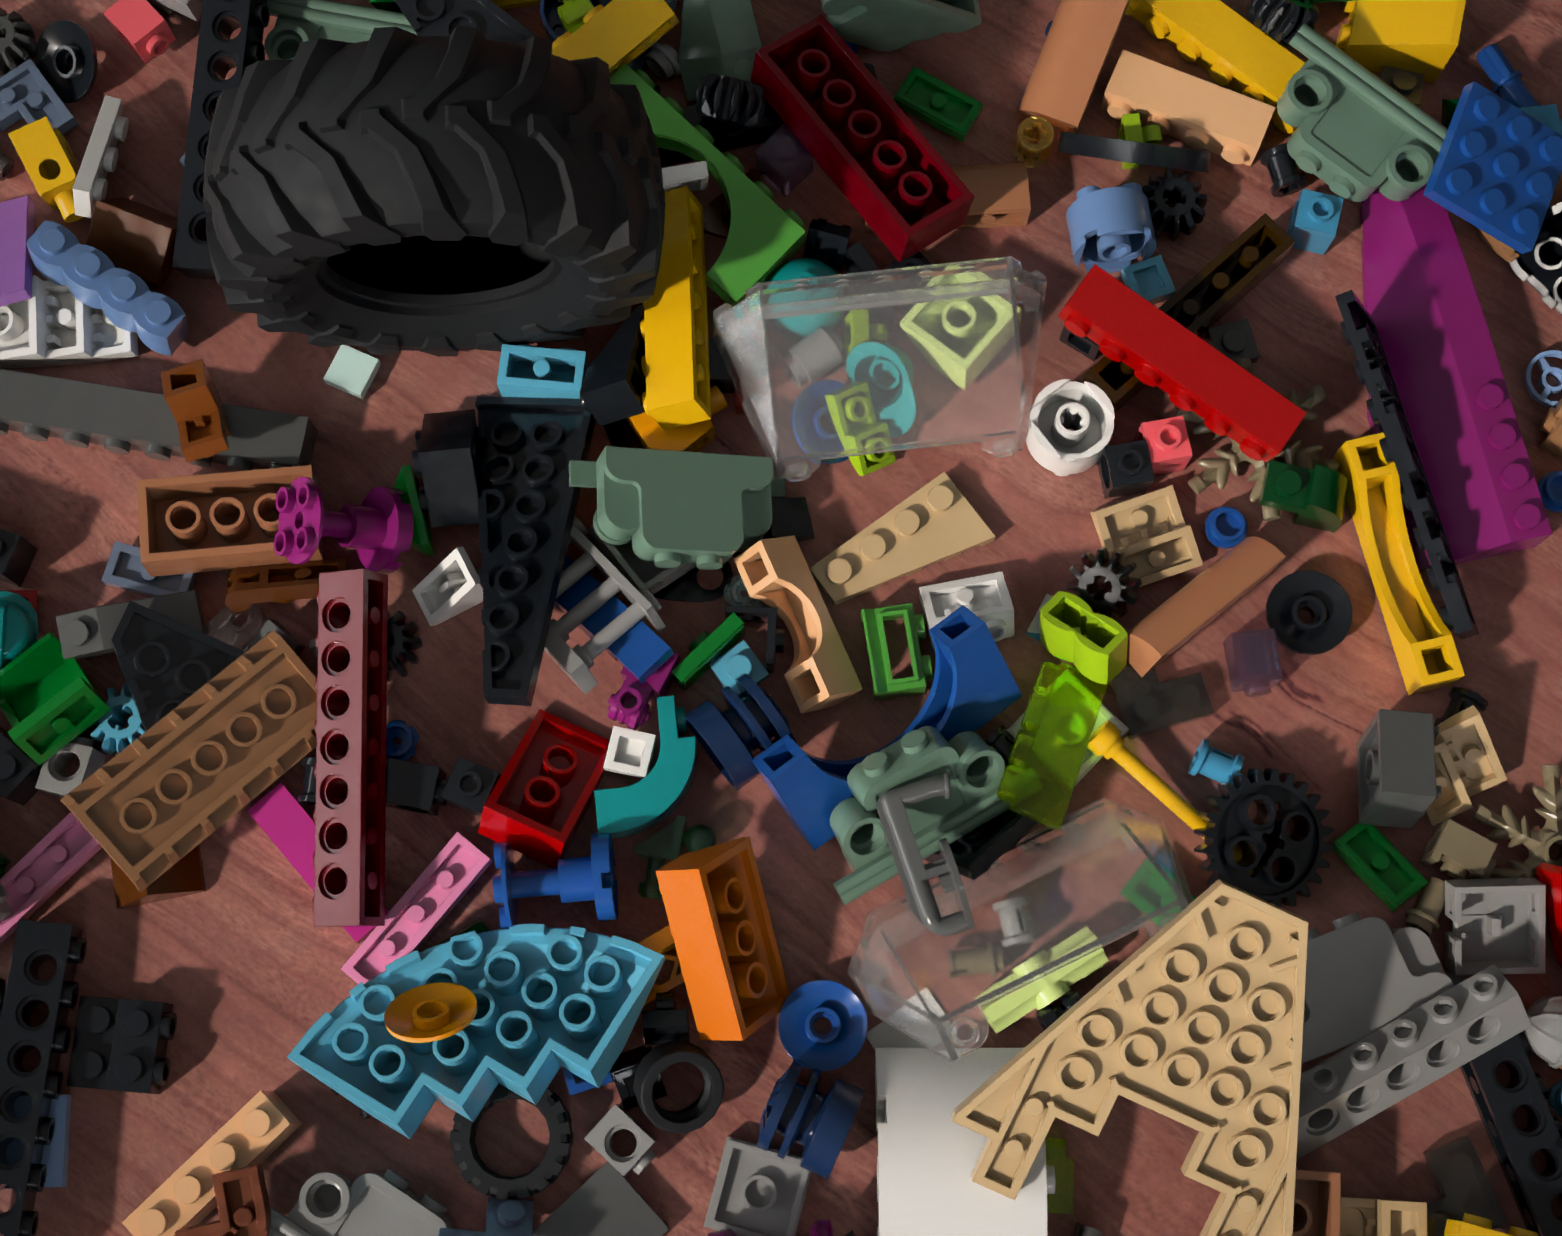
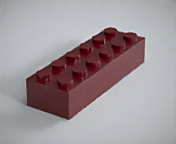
[750,15,974,263]

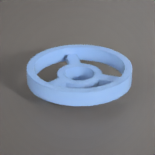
[1524,350,1562,408]

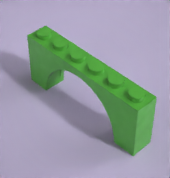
[610,62,806,312]

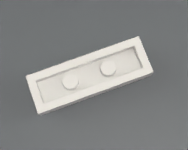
[73,95,129,219]

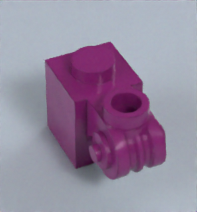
[608,651,681,730]

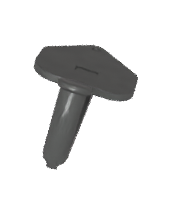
[877,772,975,936]

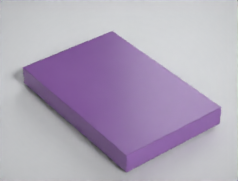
[0,195,35,307]

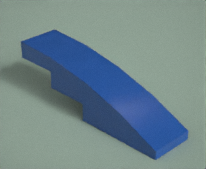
[555,555,674,684]

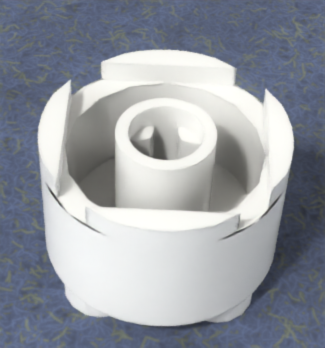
[1024,379,1115,477]

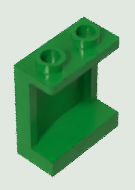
[0,632,111,766]

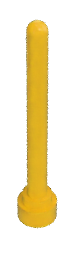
[1085,720,1254,875]

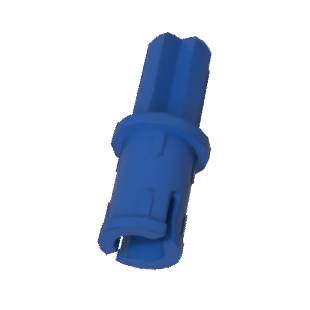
[1476,44,1540,108]

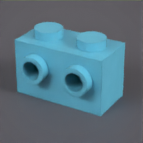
[497,344,589,399]

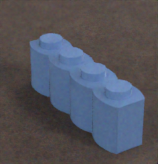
[26,220,189,356]

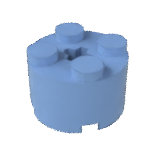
[1066,183,1156,273]

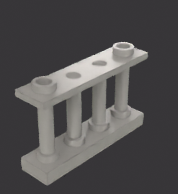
[476,515,666,695]

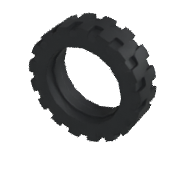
[450,1084,574,1200]

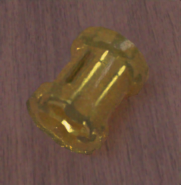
[1014,117,1054,168]

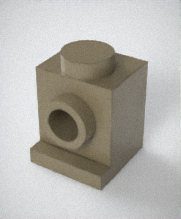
[1418,819,1498,879]

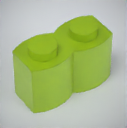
[1040,591,1128,685]

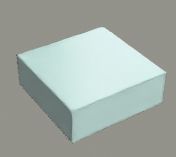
[323,345,381,400]

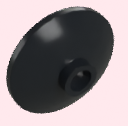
[35,20,98,103]
[1265,571,1352,655]

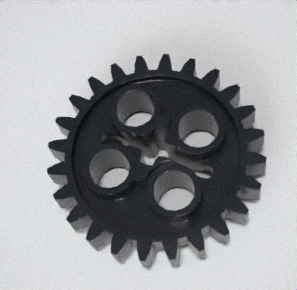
[1194,768,1334,907]

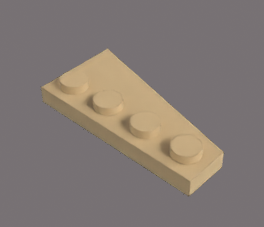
[809,472,996,606]

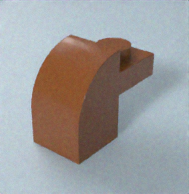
[161,359,231,463]

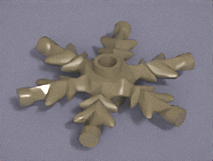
[1176,358,1340,522]
[1472,764,1562,919]

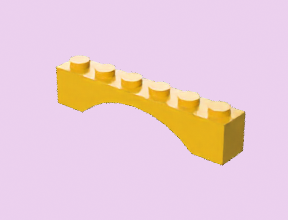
[1333,432,1465,696]

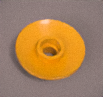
[384,982,478,1043]

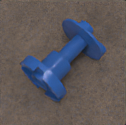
[493,833,618,929]

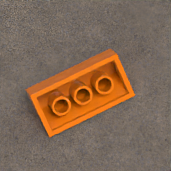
[656,837,790,1041]

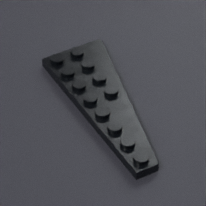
[1335,290,1479,639]
[475,396,596,706]

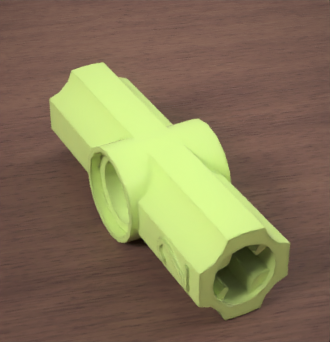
[975,929,1109,1034]

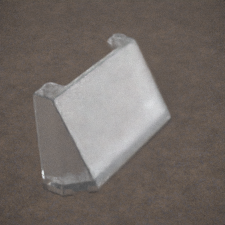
[712,256,1047,482]
[847,798,1193,1062]

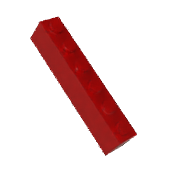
[1058,264,1306,462]

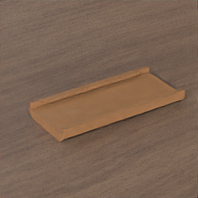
[60,630,317,892]

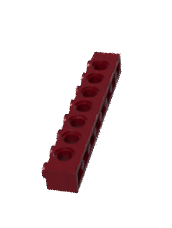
[312,569,388,927]

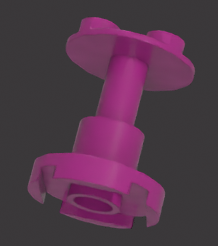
[274,477,414,573]

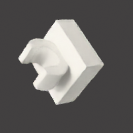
[603,725,657,779]

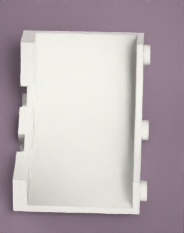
[875,1048,1055,1236]

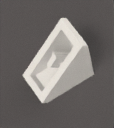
[412,546,483,627]

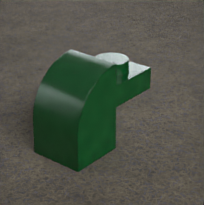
[1259,460,1349,532]

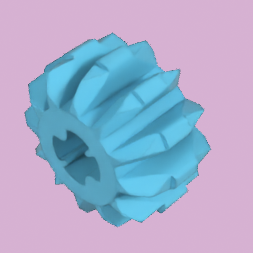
[90,684,145,754]

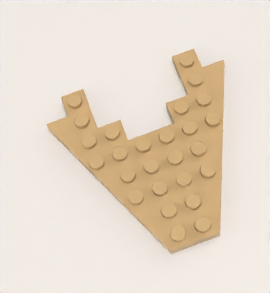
[951,879,1309,1236]

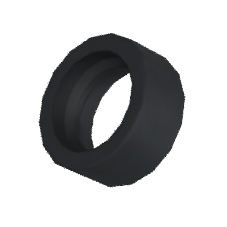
[633,1041,724,1133]

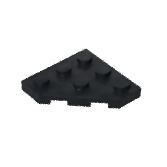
[110,600,245,732]

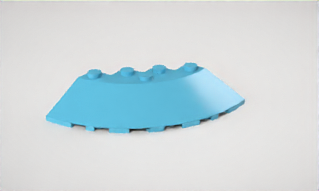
[287,923,665,1139]

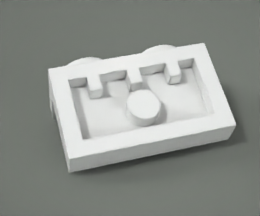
[919,571,1015,652]

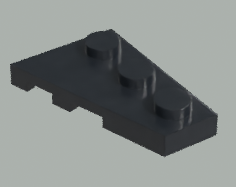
[924,778,1064,880]

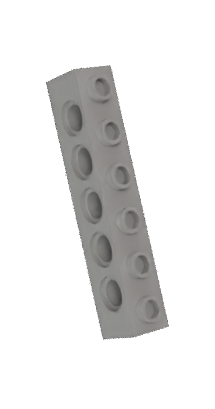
[1297,964,1531,1160]

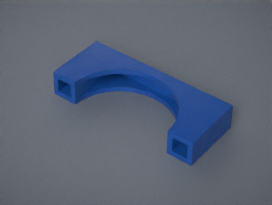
[752,605,1023,851]

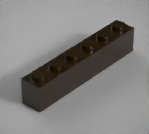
[1082,213,1295,413]

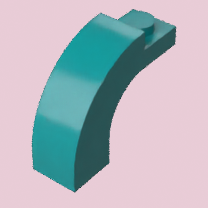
[594,695,697,838]

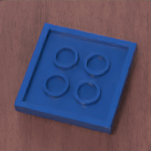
[1423,81,1562,254]

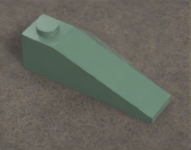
[678,0,762,101]

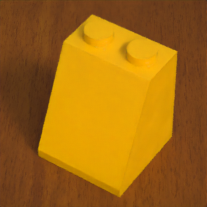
[1336,0,1466,84]

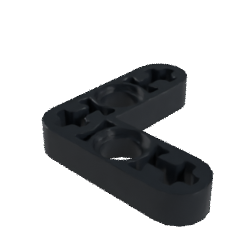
[1057,131,1211,173]

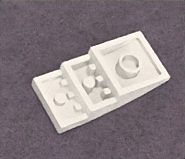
[0,275,139,368]

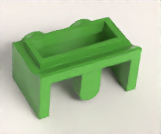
[860,603,933,701]

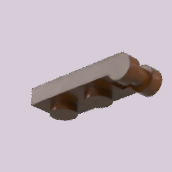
[225,558,348,612]

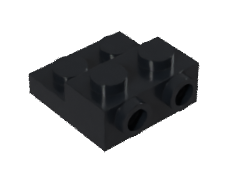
[66,996,177,1094]

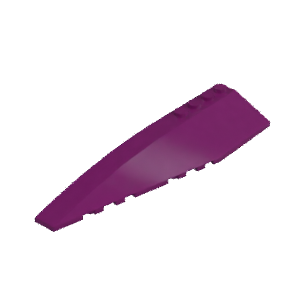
[1360,184,1553,572]

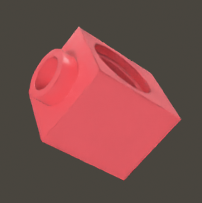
[103,0,176,64]
[1134,415,1193,476]

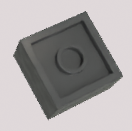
[1357,709,1442,829]

